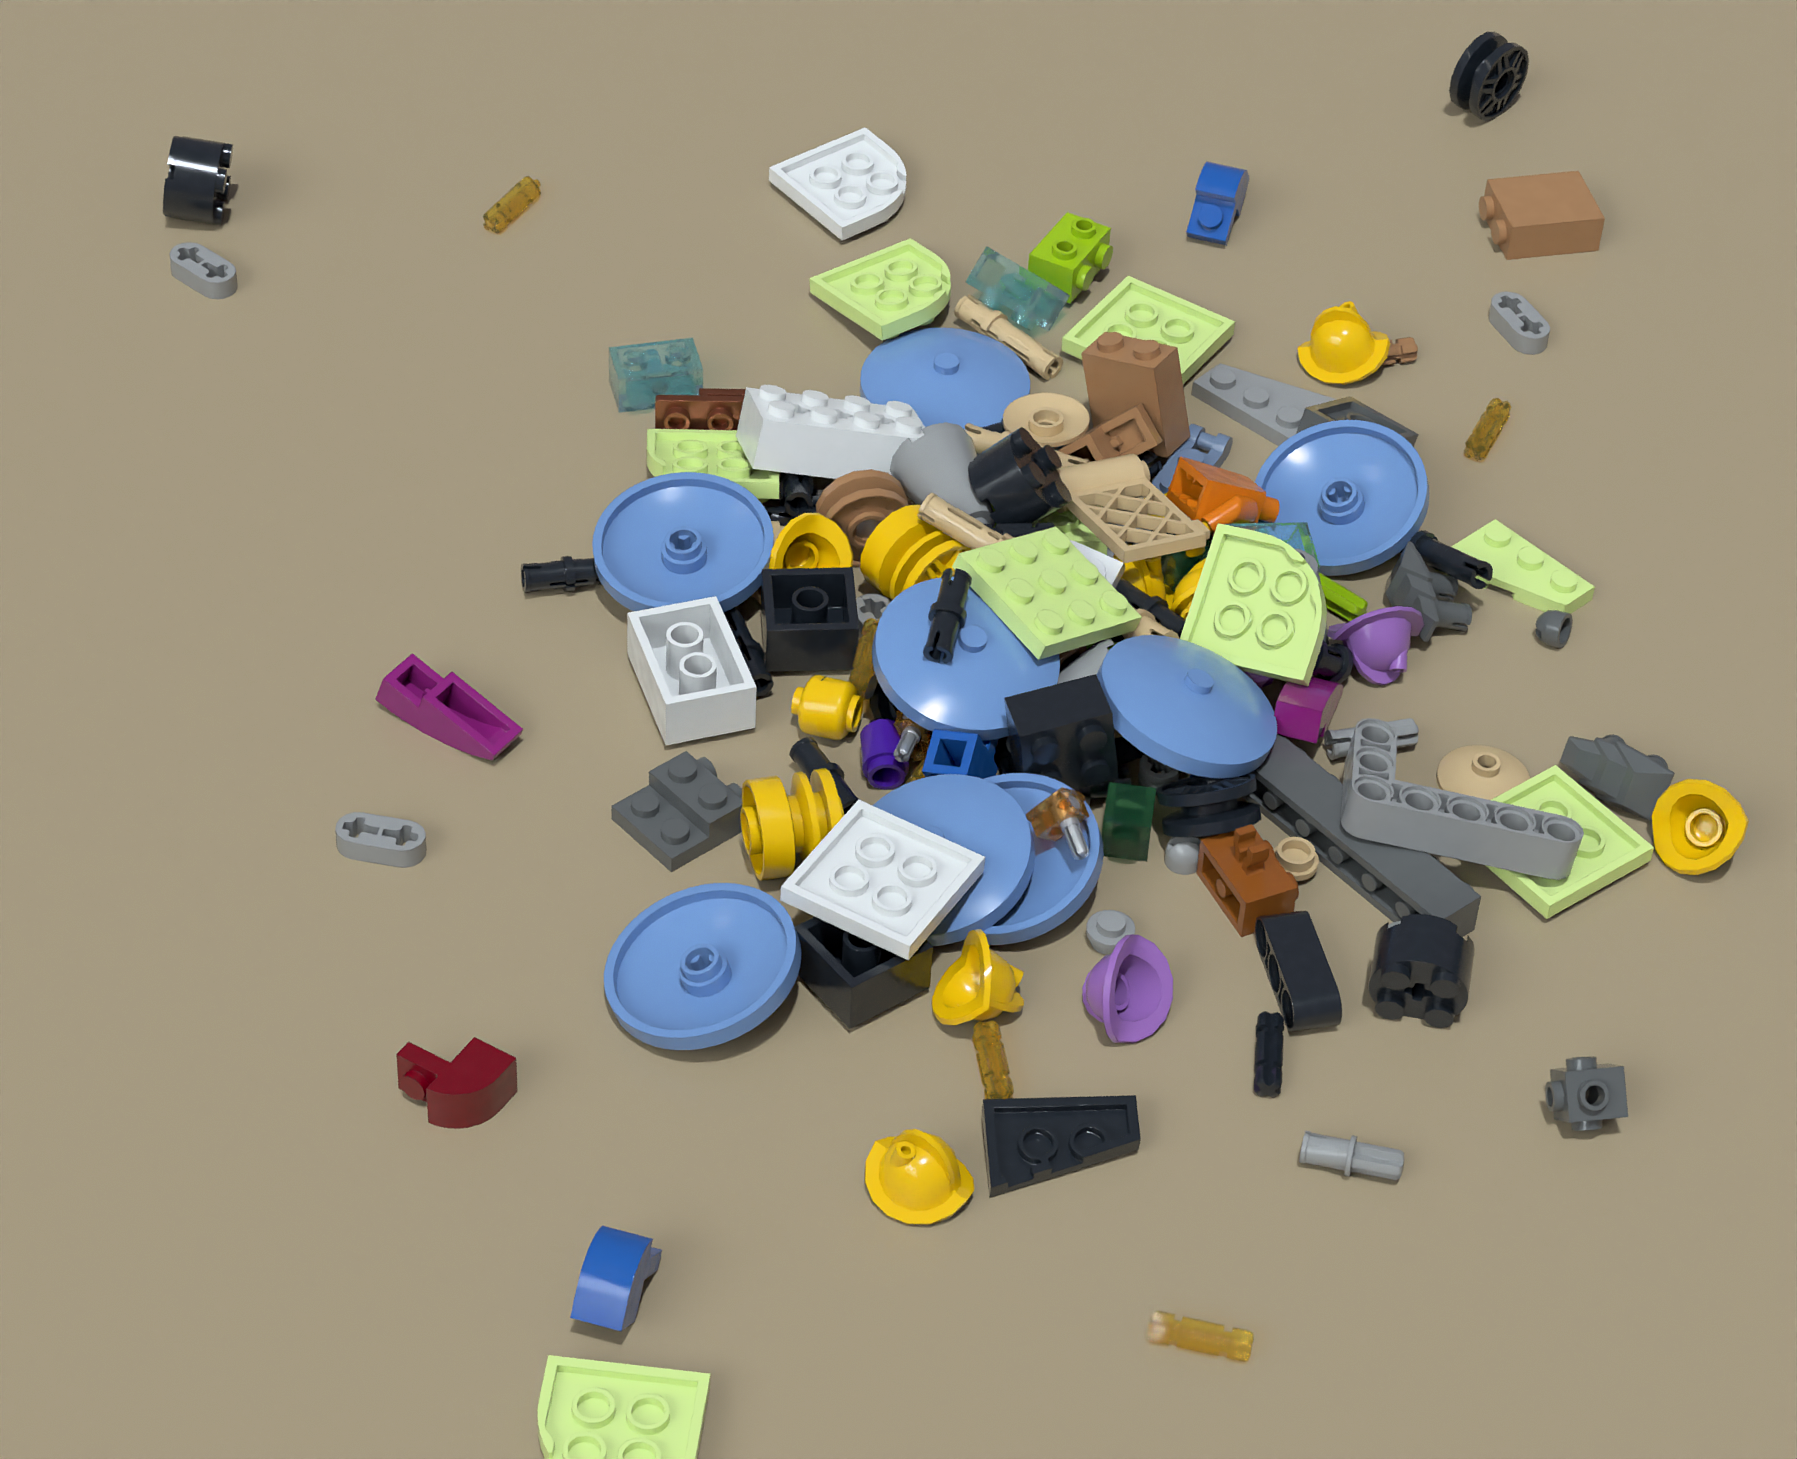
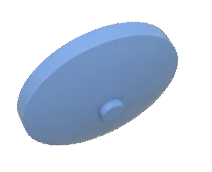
[860,328,1030,431]
[1255,420,1430,576]
[592,472,774,612]
[872,577,1060,741]
[1096,635,1277,778]
[983,773,1104,945]
[872,774,1035,946]
[604,883,801,1050]

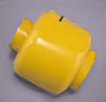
[791,675,863,740]

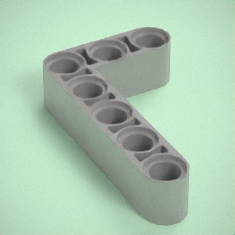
[1341,718,1584,880]

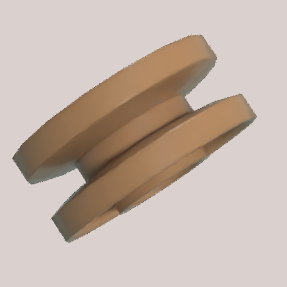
[816,469,908,567]

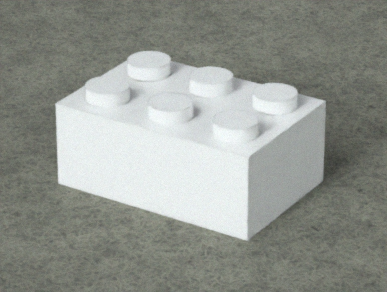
[627,596,756,745]

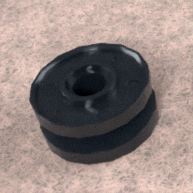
[1449,32,1529,121]
[1157,773,1261,837]

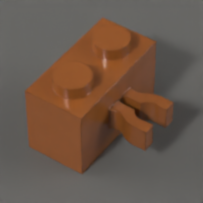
[1196,824,1299,937]

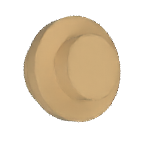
[1274,837,1319,881]

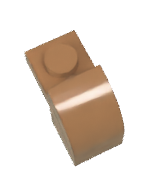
[1057,403,1163,462]

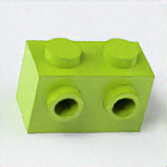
[1027,212,1113,304]

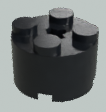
[163,136,233,225]
[968,427,1072,526]
[1369,914,1475,1028]

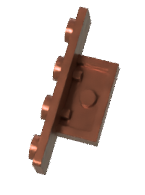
[655,388,746,430]

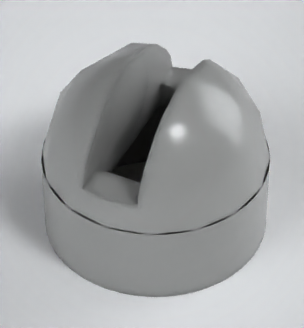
[1164,837,1200,875]

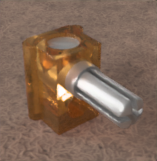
[894,710,933,762]
[1026,787,1090,860]

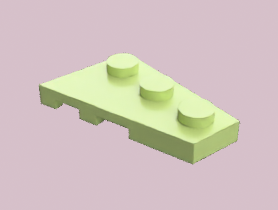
[1435,519,1595,614]

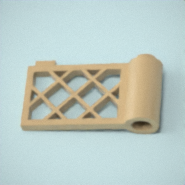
[1057,453,1210,563]

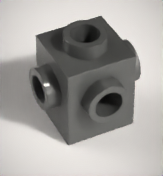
[1545,1056,1628,1131]

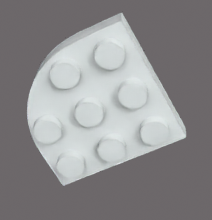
[769,127,906,240]

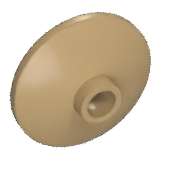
[1003,393,1090,447]
[1436,745,1530,800]

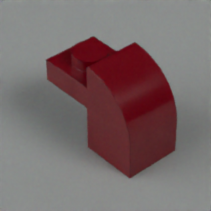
[396,1037,517,1129]

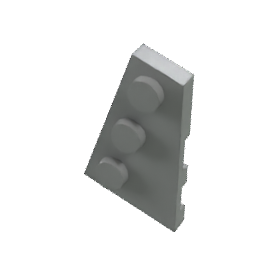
[1192,363,1337,446]

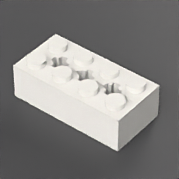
[736,385,925,479]

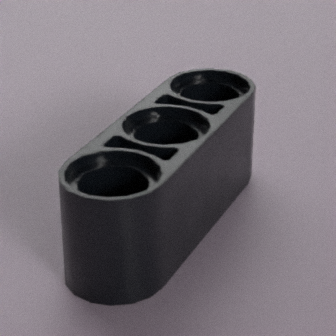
[1255,910,1342,1032]

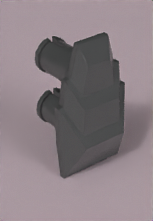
[1385,541,1472,642]
[1560,734,1675,821]

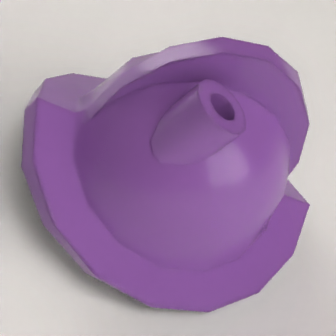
[1327,606,1424,686]
[1082,934,1173,1044]

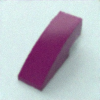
[375,653,523,761]
[1274,677,1344,743]

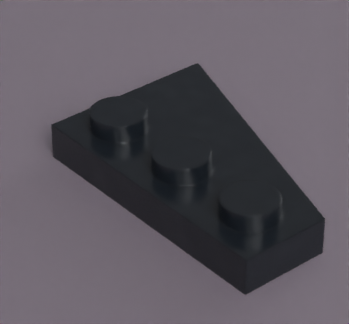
[982,1095,1141,1199]

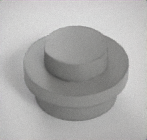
[1086,910,1135,955]

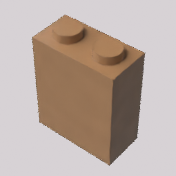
[1479,171,1605,260]
[1081,332,1190,458]

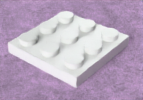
[780,799,985,960]

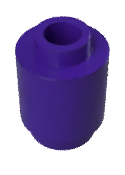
[860,719,909,790]

